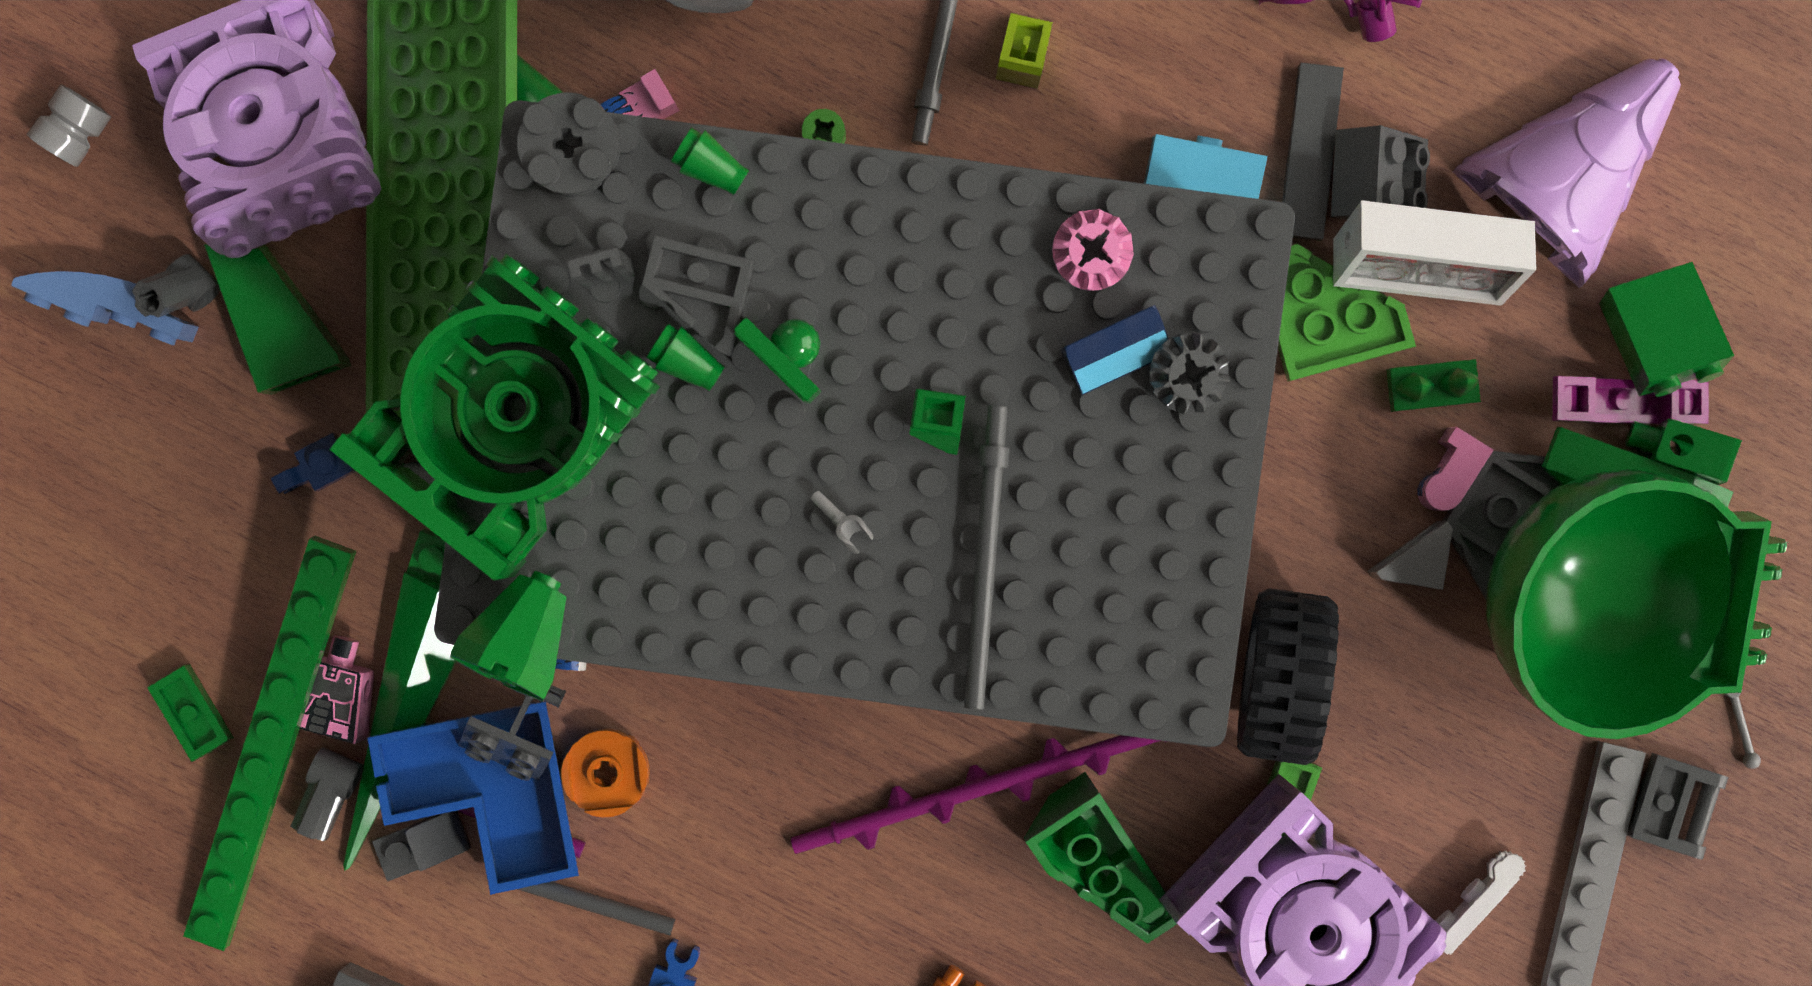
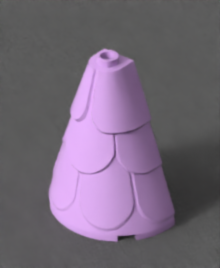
[1453,58,1681,288]

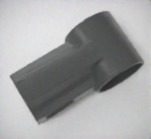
[132,254,221,317]
[290,747,364,841]

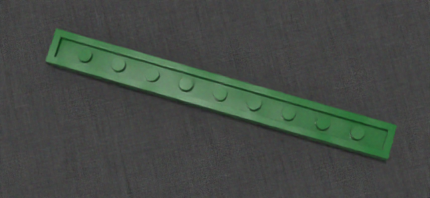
[183,536,356,951]

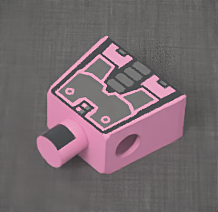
[299,635,374,744]

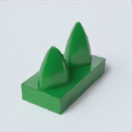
[1386,359,1481,412]

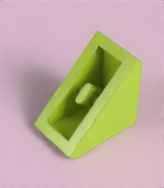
[996,13,1053,89]

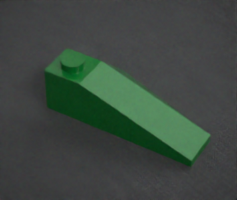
[1541,427,1734,507]
[1024,772,1177,944]

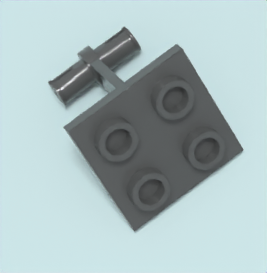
[458,682,566,781]

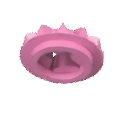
[1052,209,1134,291]

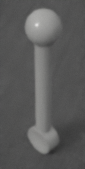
[1724,691,1761,769]

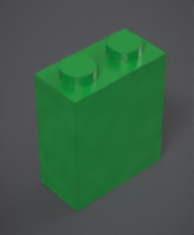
[1599,262,1735,397]

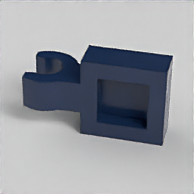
[270,433,356,495]

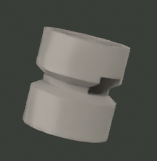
[27,84,112,167]

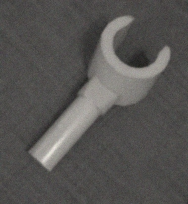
[811,491,873,554]

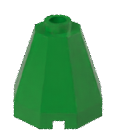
[450,571,566,702]

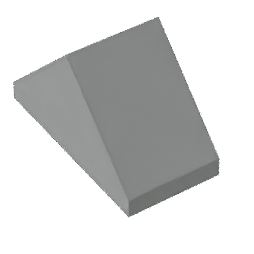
[1367,521,1453,590]

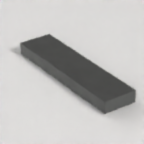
[1282,63,1344,241]

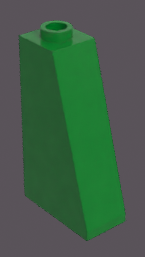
[204,244,352,395]

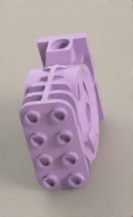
[132,0,381,258]
[1159,774,1447,986]

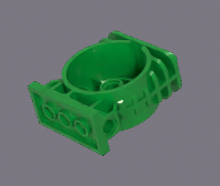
[329,253,660,580]

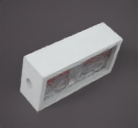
[1333,200,1536,306]

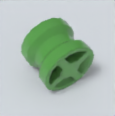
[802,109,846,144]

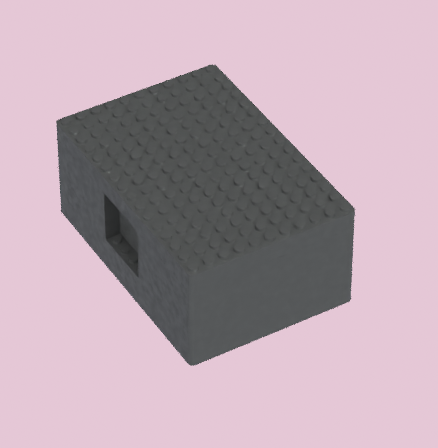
[434,100,1295,747]

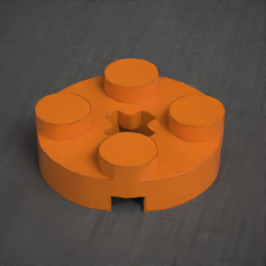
[561,729,650,818]

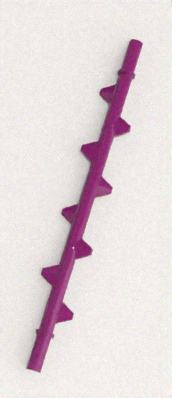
[791,735,1168,854]

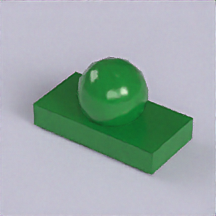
[734,317,822,404]

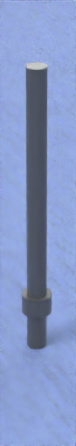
[911,0,958,146]
[964,405,1010,710]

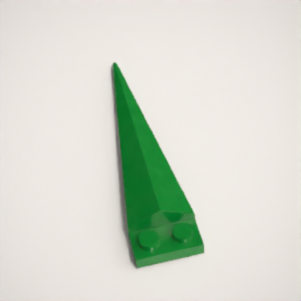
[343,529,457,871]

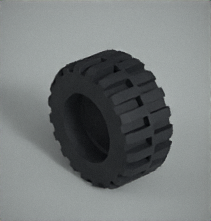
[1237,588,1339,765]

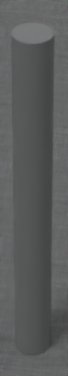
[517,882,676,936]

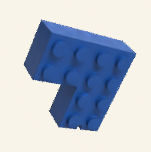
[367,701,579,895]

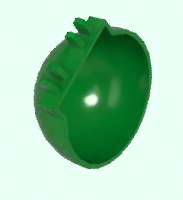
[1486,469,1788,739]

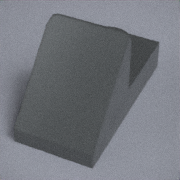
[372,811,471,882]

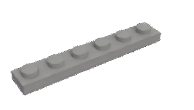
[1540,741,1646,986]

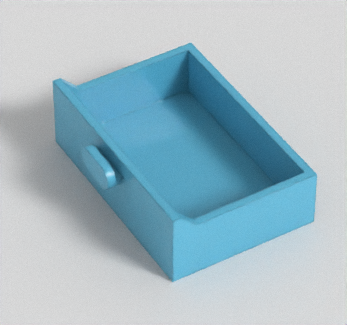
[1144,134,1268,199]

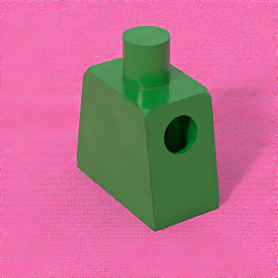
[1625,418,1742,485]

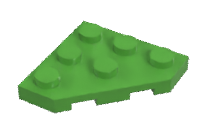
[1278,244,1416,382]

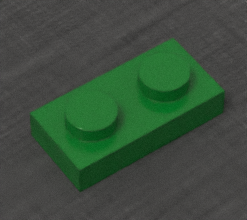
[147,664,234,762]

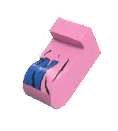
[600,69,680,120]
[1417,427,1493,511]

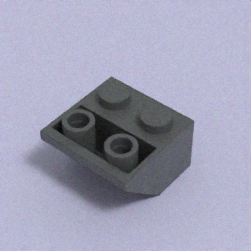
[1331,125,1430,220]

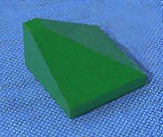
[909,389,966,455]

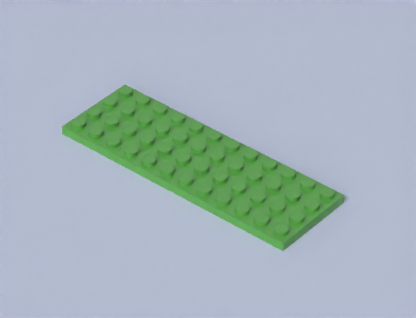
[366,0,517,437]

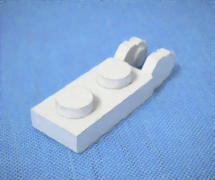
[1436,850,1526,955]

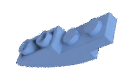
[11,271,199,345]

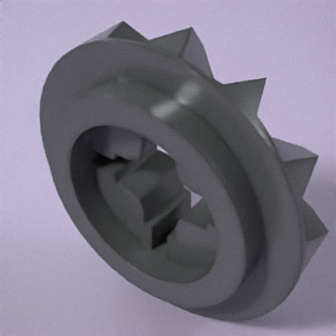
[1149,333,1231,414]

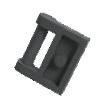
[1627,753,1729,860]

